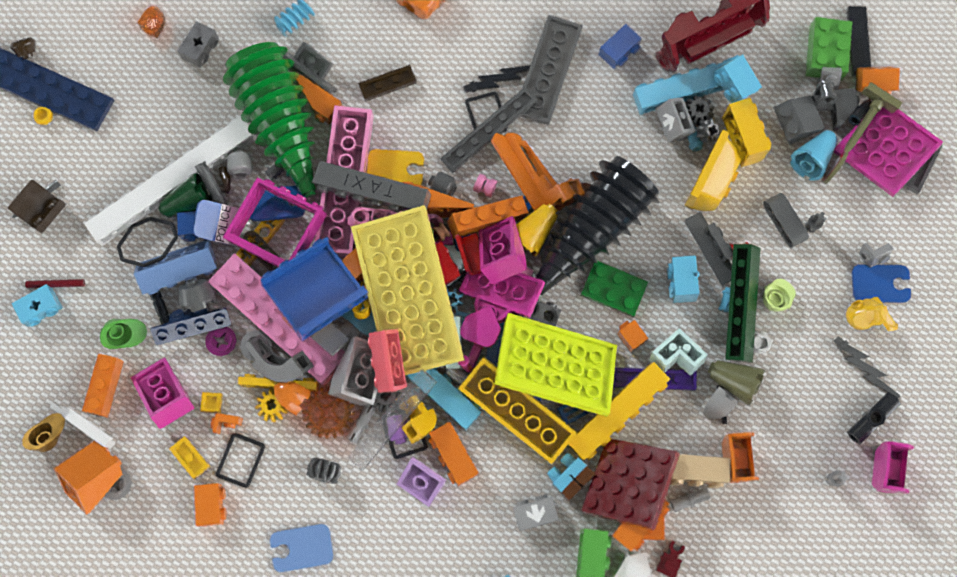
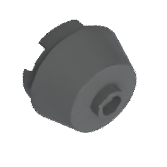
[178,278,217,312]

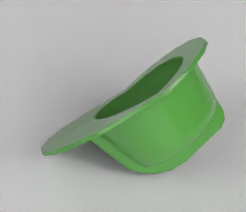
[100,318,147,349]

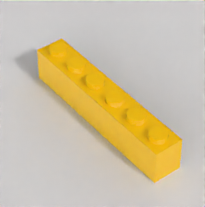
[568,362,670,460]

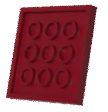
[581,439,680,530]

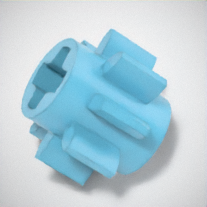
[447,289,463,311]

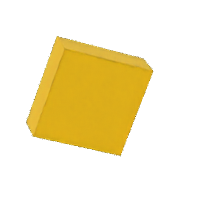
[200,392,223,413]

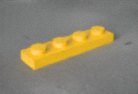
[238,374,319,392]

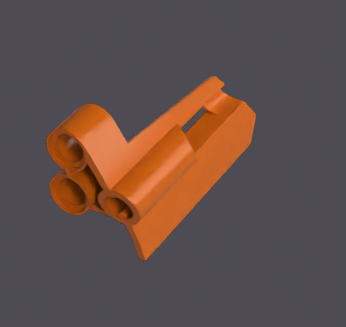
[491,133,585,212]

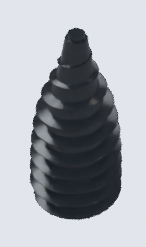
[535,156,660,296]

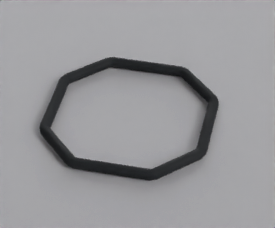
[117,217,178,267]

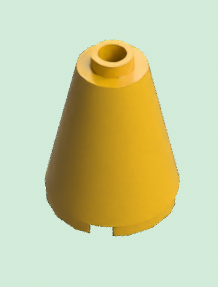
[516,204,558,257]

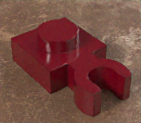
[655,540,685,577]

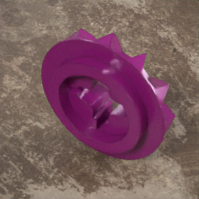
[205,327,237,357]

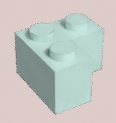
[649,328,708,376]

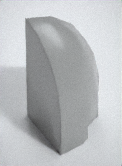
[703,387,738,419]

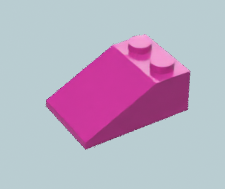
[479,216,527,284]
[131,357,195,429]

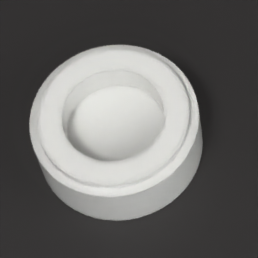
[754,334,772,354]

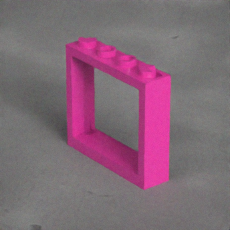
[223,177,327,268]

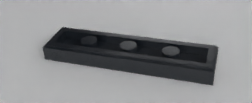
[846,6,871,76]

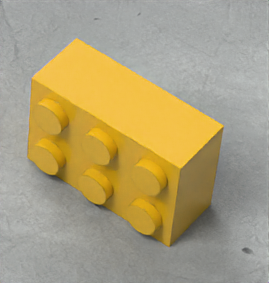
[722,97,771,167]

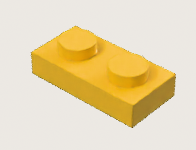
[169,436,210,480]

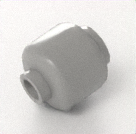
[227,150,252,179]

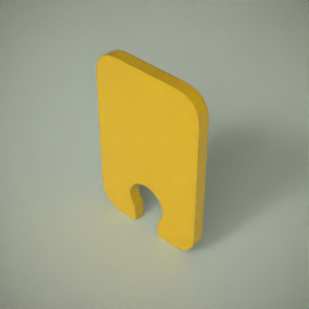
[367,149,424,186]

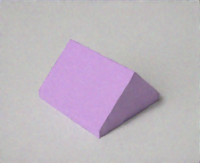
[397,457,446,507]

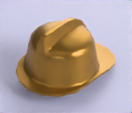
[22,413,65,452]

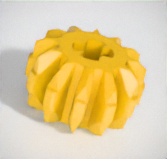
[255,389,288,423]

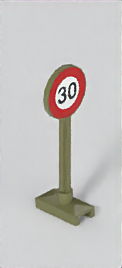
[822,82,902,184]

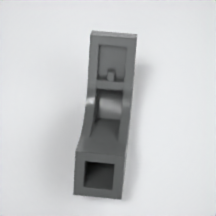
[245,334,314,382]

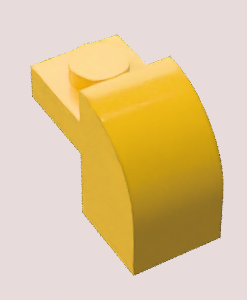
[402,394,437,444]

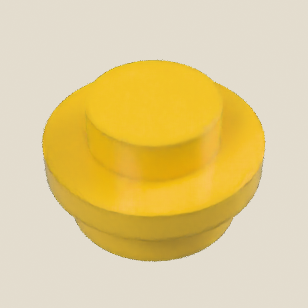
[33,107,53,125]

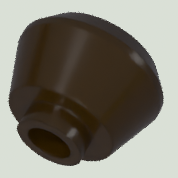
[10,37,36,59]

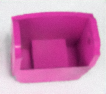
[872,441,914,494]

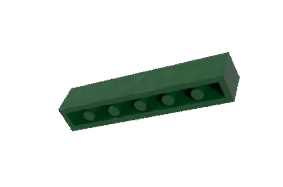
[725,244,761,363]

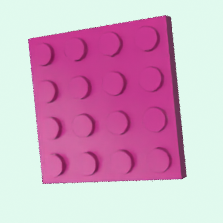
[834,107,943,197]

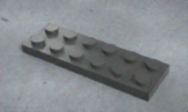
[520,14,583,126]

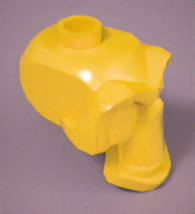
[846,297,898,331]

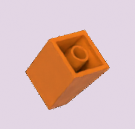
[54,441,122,515]

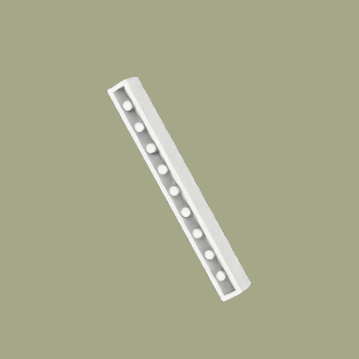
[84,116,257,246]

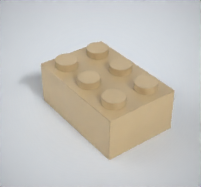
[670,454,730,488]

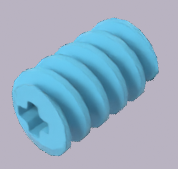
[274,0,315,38]

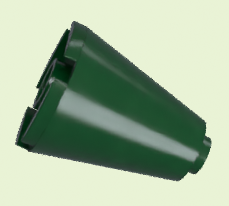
[158,173,212,218]

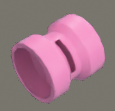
[473,173,498,198]

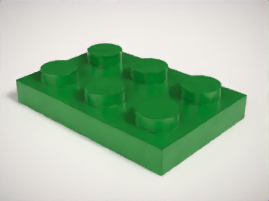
[580,261,648,318]

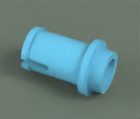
[688,127,703,152]
[718,287,730,313]

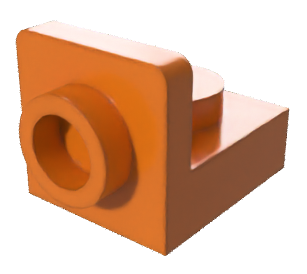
[211,413,243,434]

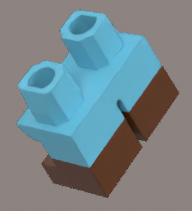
[547,453,596,502]

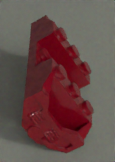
[655,0,770,72]

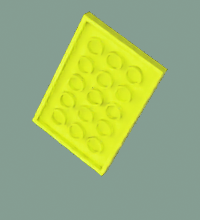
[494,313,617,416]

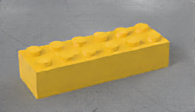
[458,356,577,464]

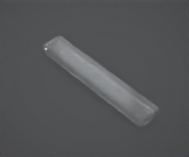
[347,369,437,471]

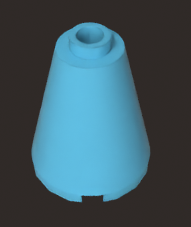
[790,130,838,181]

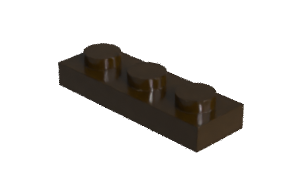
[358,64,417,102]

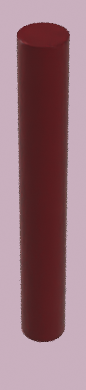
[25,279,85,288]

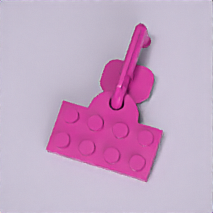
[457,272,545,373]

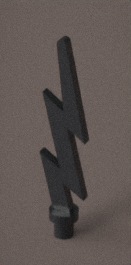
[463,65,530,93]

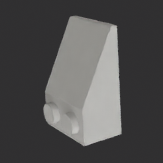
[329,336,378,406]

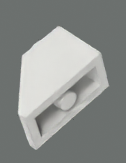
[612,549,652,577]

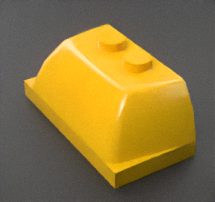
[684,130,742,211]

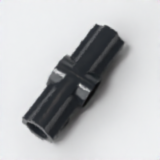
[847,392,901,445]

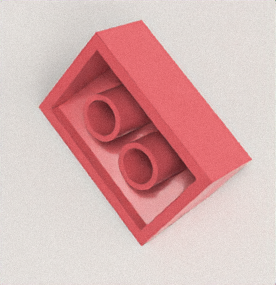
[368,329,407,393]

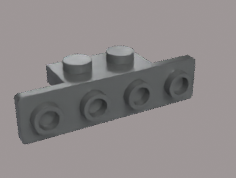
[283,42,338,93]
[685,212,733,285]

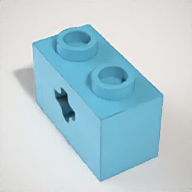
[11,284,63,327]

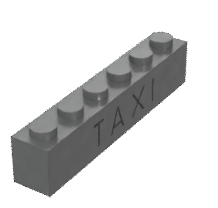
[312,161,431,213]

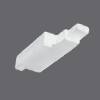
[50,403,116,449]

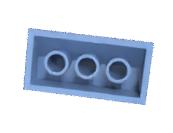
[133,240,217,295]

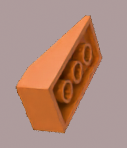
[400,181,474,218]

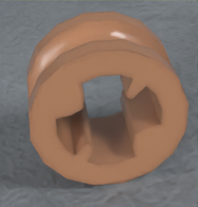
[433,222,451,241]

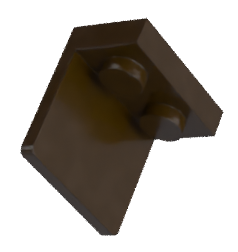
[7,179,66,234]

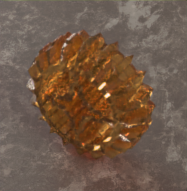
[302,386,355,440]

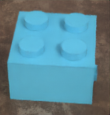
[713,55,762,103]
[667,256,700,303]

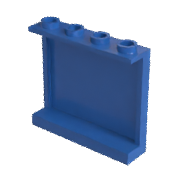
[260,237,368,342]

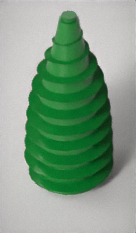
[223,42,317,198]

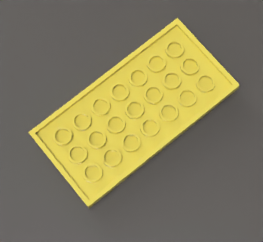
[351,206,464,375]

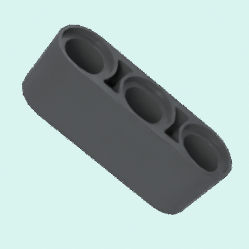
[763,193,809,248]

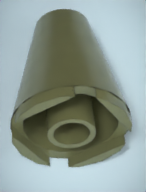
[708,360,766,406]

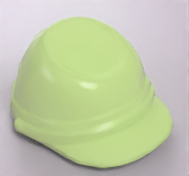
[763,278,796,312]

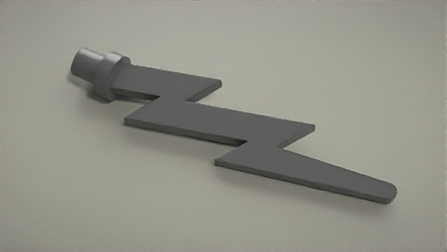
[833,336,900,398]

